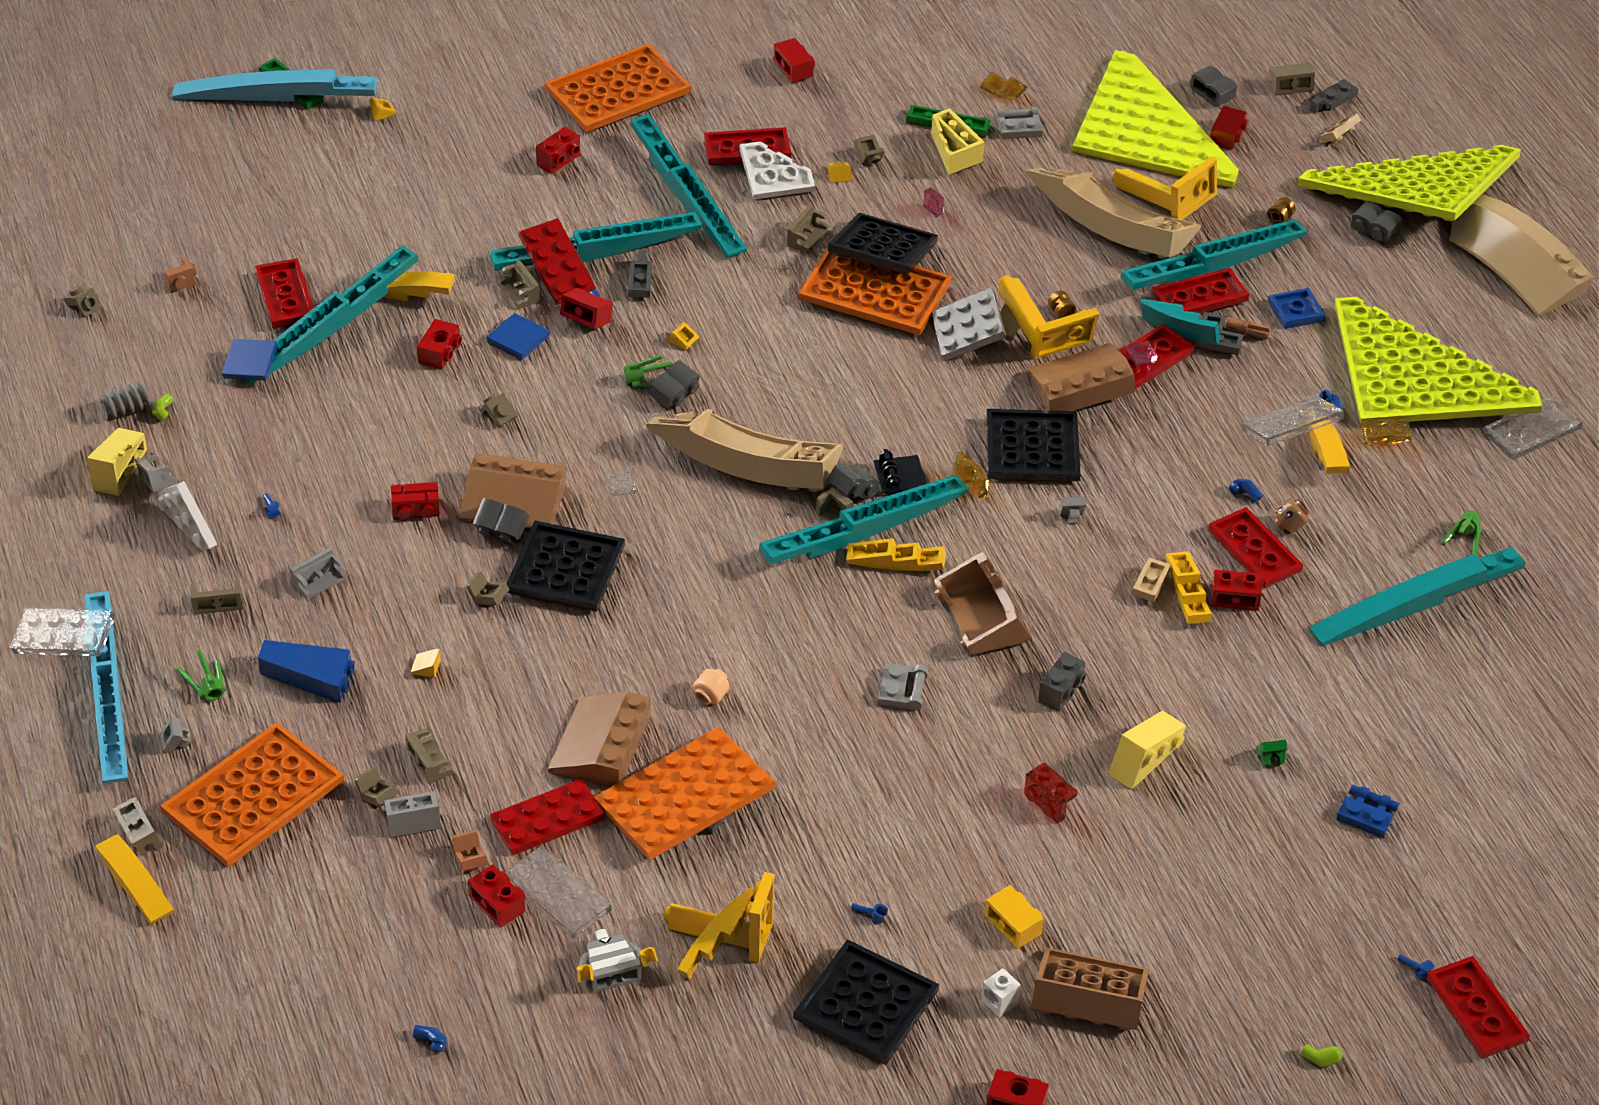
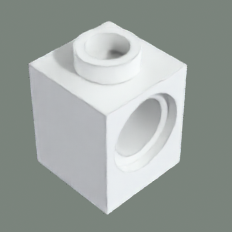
[981,968,1021,1018]

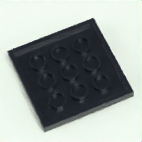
[828,212,938,274]
[986,409,1081,481]
[506,520,625,612]
[793,939,939,1065]

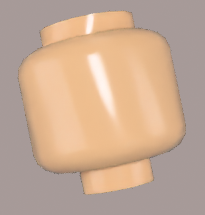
[693,669,730,705]

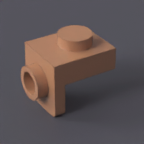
[165,256,197,292]
[452,830,487,871]

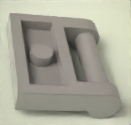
[996,107,1043,139]
[878,663,929,710]

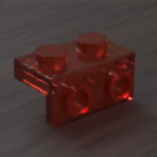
[1024,763,1078,824]

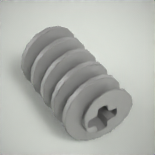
[101,381,152,420]

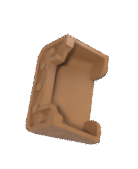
[934,551,1032,655]

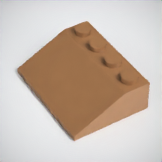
[1027,343,1135,411]
[458,453,566,532]
[548,691,651,787]
[1031,947,1149,1030]

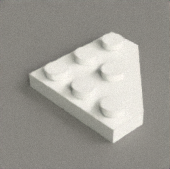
[740,142,815,200]
[155,481,217,551]

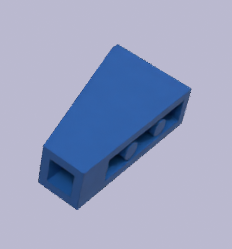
[258,640,355,703]

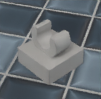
[1059,497,1086,524]
[161,717,191,753]

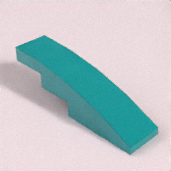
[1140,299,1220,344]

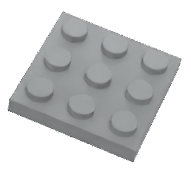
[932,287,1006,361]

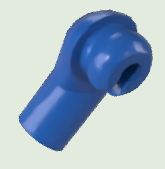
[1319,390,1343,419]
[1229,479,1263,503]
[413,1025,447,1052]

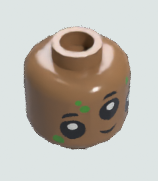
[1274,498,1310,533]

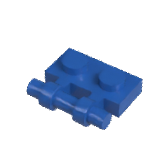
[1336,784,1400,838]

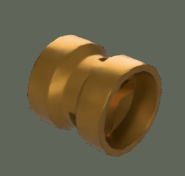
[1267,197,1296,224]
[1048,290,1077,319]

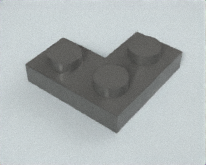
[1195,312,1243,355]

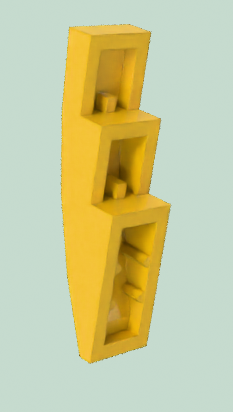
[382,272,455,302]
[1306,419,1350,474]
[846,538,946,571]
[1166,551,1212,624]
[95,834,174,925]
[677,887,755,980]

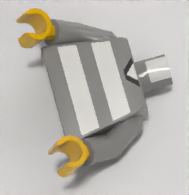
[577,929,658,993]

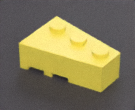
[931,108,985,175]
[87,428,147,496]
[1108,710,1186,790]

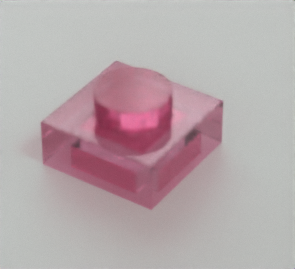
[923,187,944,217]
[1127,341,1157,367]

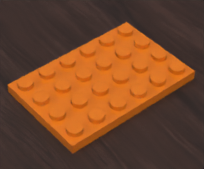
[544,43,691,132]
[798,248,952,336]
[160,722,344,867]
[594,727,776,860]

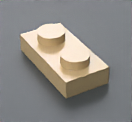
[1319,114,1361,144]
[1132,558,1171,602]

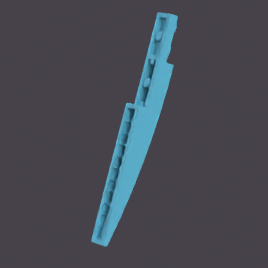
[172,70,378,101]
[85,591,129,784]

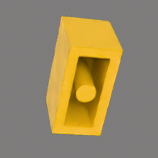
[985,885,1044,949]

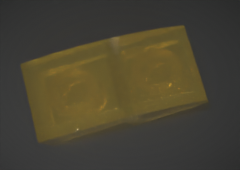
[980,72,1028,100]
[1361,418,1412,445]
[953,451,989,498]

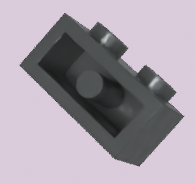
[1038,652,1086,712]

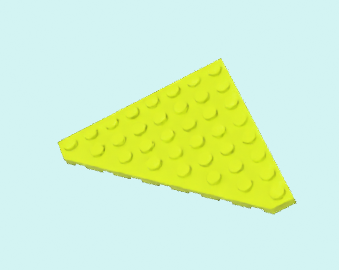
[1072,50,1239,188]
[1298,145,1521,221]
[1334,297,1542,425]

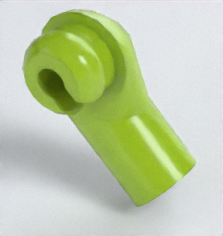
[152,393,174,421]
[1300,1044,1343,1067]

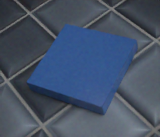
[1268,288,1326,329]
[487,313,549,360]
[222,339,278,381]

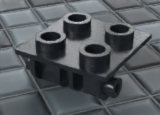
[873,449,927,494]

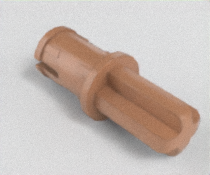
[1225,317,1270,339]

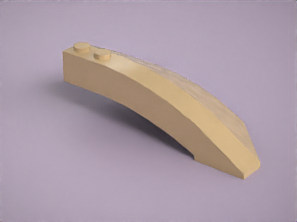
[1026,168,1201,259]
[1449,194,1594,317]
[646,409,843,492]

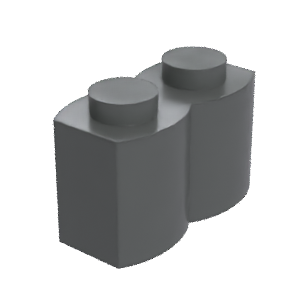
[1190,66,1237,106]
[1351,202,1402,243]
[649,360,700,410]
[827,464,880,499]
[473,498,529,543]

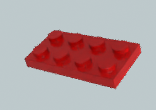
[704,127,791,165]
[518,218,596,305]
[255,258,314,328]
[1151,268,1249,313]
[1119,324,1195,389]
[1208,507,1303,588]
[490,778,605,856]
[1426,956,1530,1059]

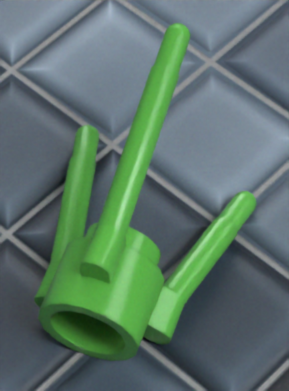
[624,355,673,388]
[1441,510,1482,556]
[176,650,226,701]

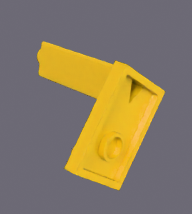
[1112,157,1217,220]
[998,275,1099,360]
[663,872,775,963]

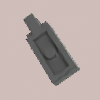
[1309,79,1359,114]
[628,250,652,298]

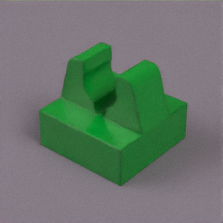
[1256,740,1288,767]

